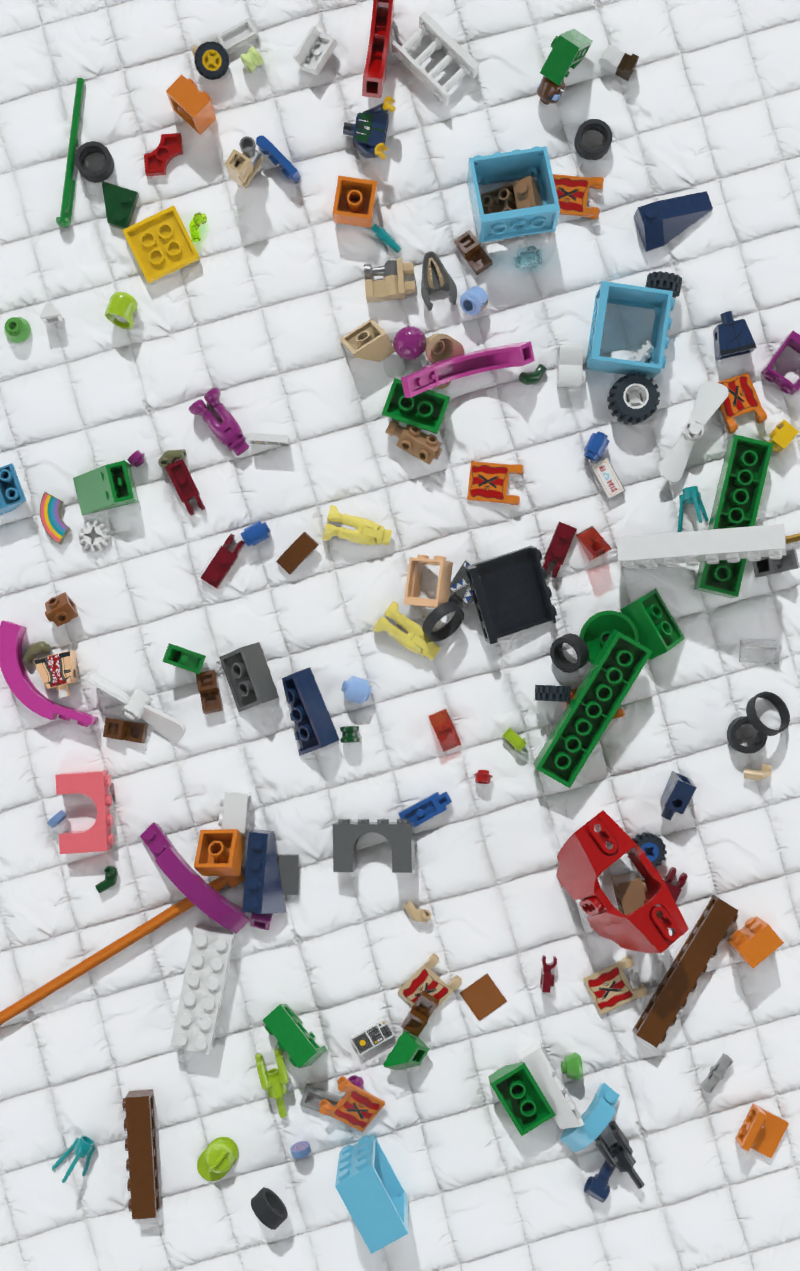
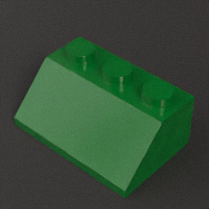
[381,378,450,434]
[620,588,685,660]
[488,1062,556,1137]

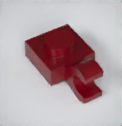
[540,955,557,993]

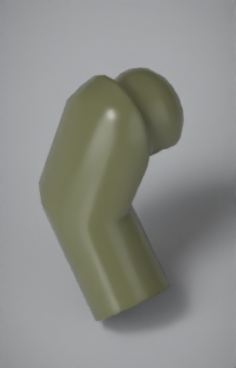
[158,449,187,468]
[23,641,51,664]

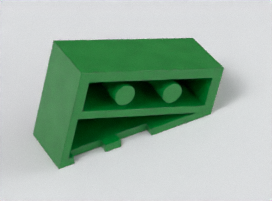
[540,29,593,85]
[262,1004,328,1069]

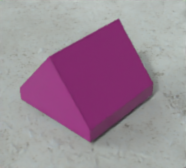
[250,913,273,930]

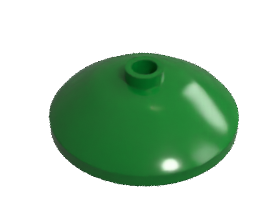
[579,610,639,664]

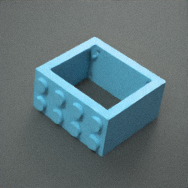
[467,146,560,243]
[585,281,675,379]
[335,1134,408,1254]

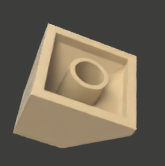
[340,319,395,362]

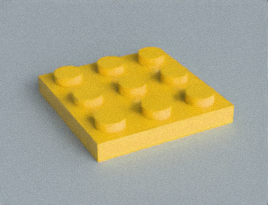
[122,205,200,284]

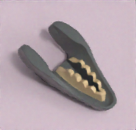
[421,251,457,311]

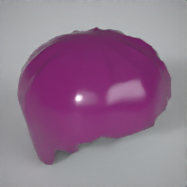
[393,326,426,360]

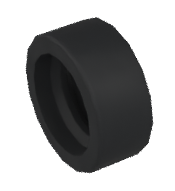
[574,119,612,160]
[75,141,114,183]
[550,633,589,673]
[727,716,768,754]
[251,1187,288,1230]

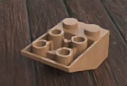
[480,176,543,214]

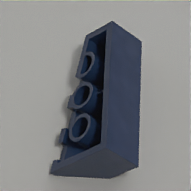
[282,667,340,756]
[242,829,286,914]

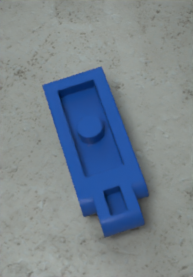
[398,791,452,827]

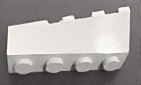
[518,1042,585,1129]

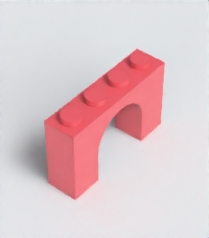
[55,770,115,854]

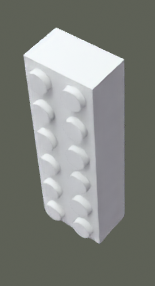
[170,923,235,1054]

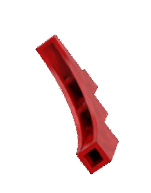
[362,0,395,98]

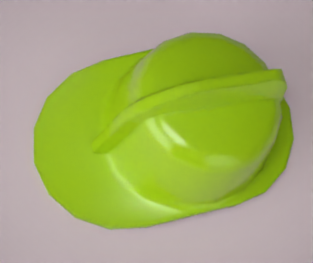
[197,1136,239,1181]

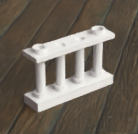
[392,11,480,106]

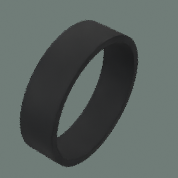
[422,602,464,642]
[746,691,790,736]

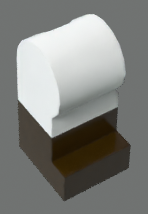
[599,45,639,81]

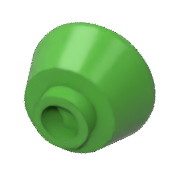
[4,317,31,343]
[561,1052,583,1081]

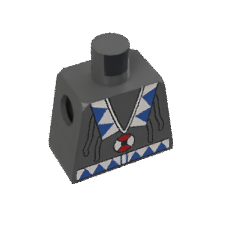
[448,560,474,606]

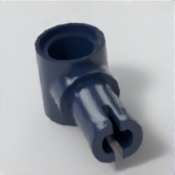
[584,1160,616,1203]

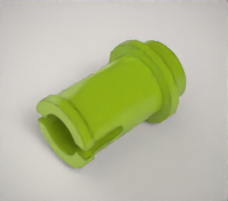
[502,727,527,752]

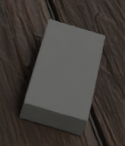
[279,854,299,895]

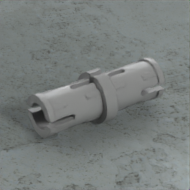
[700,1053,734,1094]

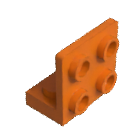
[735,1103,789,1158]

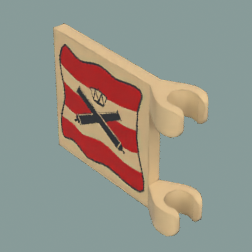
[397,953,462,1011]
[583,955,649,1015]

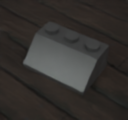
[219,642,279,712]

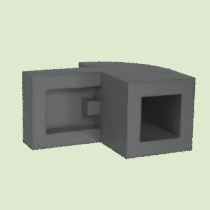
[752,549,800,578]

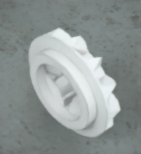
[78,520,110,552]

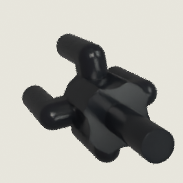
[595,1121,645,1189]

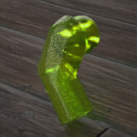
[189,212,207,242]

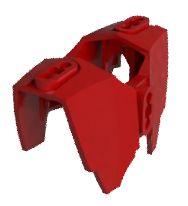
[556,810,689,953]

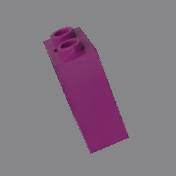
[760,330,800,395]

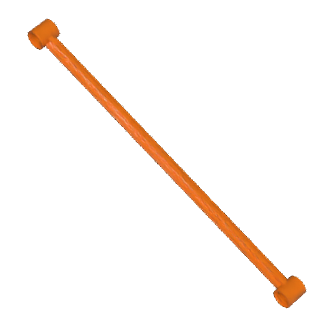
[0,871,245,1025]

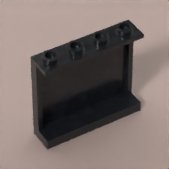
[465,545,557,645]

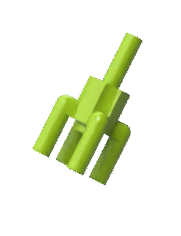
[255,1048,289,1118]

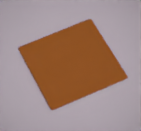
[460,973,507,1021]

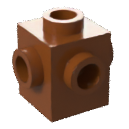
[44,592,78,627]

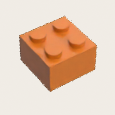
[166,74,216,135]
[332,175,378,228]
[194,829,246,876]
[727,916,784,968]

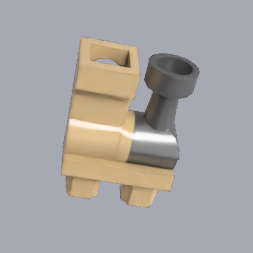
[224,136,264,189]
[364,258,415,303]

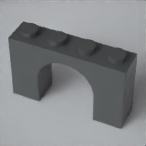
[332,818,415,873]

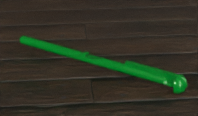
[56,78,85,228]

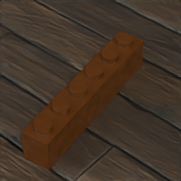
[122,1089,160,1219]

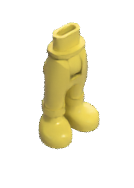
[322,505,392,546]
[372,601,441,660]

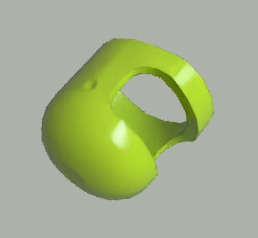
[104,292,138,330]

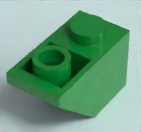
[383,1031,430,1070]

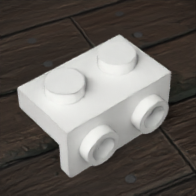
[293,25,338,75]

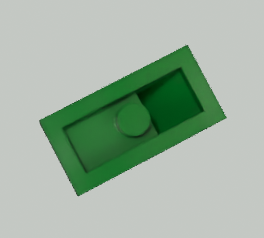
[162,643,206,674]

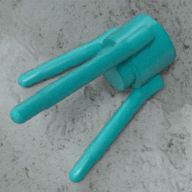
[677,486,709,532]
[52,1135,96,1183]

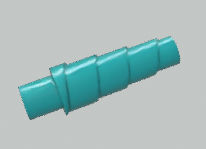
[371,223,402,254]

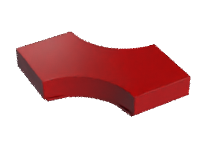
[144,133,183,177]

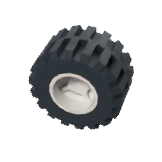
[607,372,660,425]

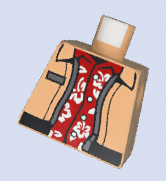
[34,651,78,699]

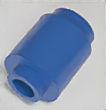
[583,431,610,462]
[240,520,271,547]

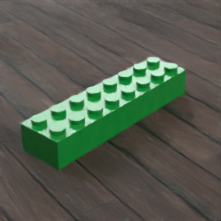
[694,434,773,599]
[533,629,653,788]

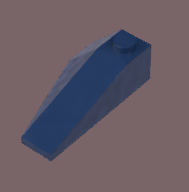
[633,191,713,252]

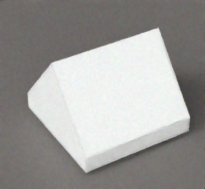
[39,303,64,324]

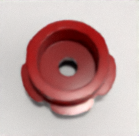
[474,770,493,784]

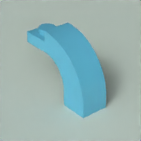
[560,1082,620,1152]

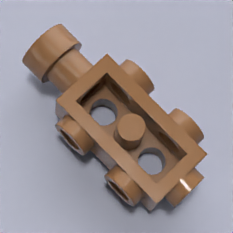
[385,419,442,465]

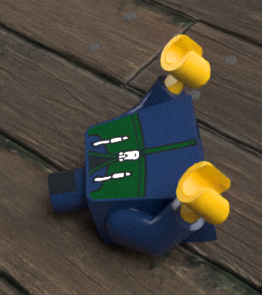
[343,96,396,160]

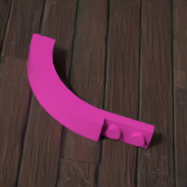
[401,341,535,398]
[0,620,98,727]

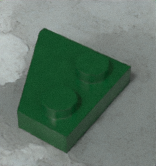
[102,181,139,230]

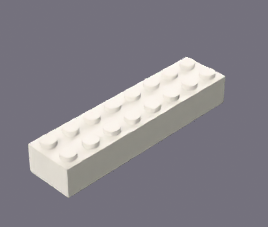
[617,524,786,570]

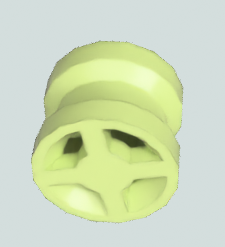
[240,46,264,73]

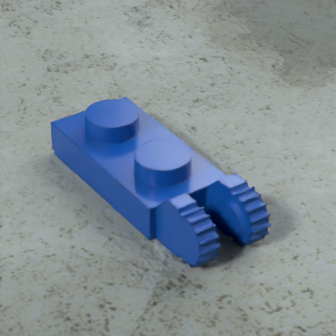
[255,135,301,182]

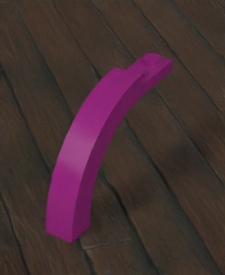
[140,822,250,934]

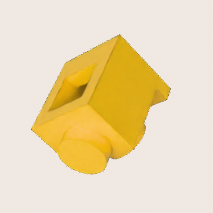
[768,419,799,453]

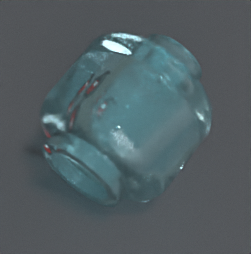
[513,245,543,274]

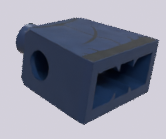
[713,311,757,361]
[660,771,697,821]

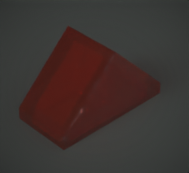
[576,526,611,561]
[428,709,461,752]

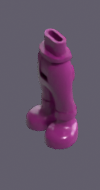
[188,387,250,456]

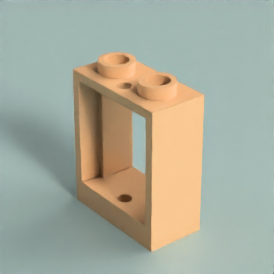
[404,554,453,608]

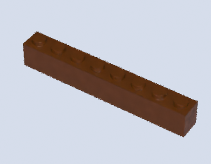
[632,895,739,1048]

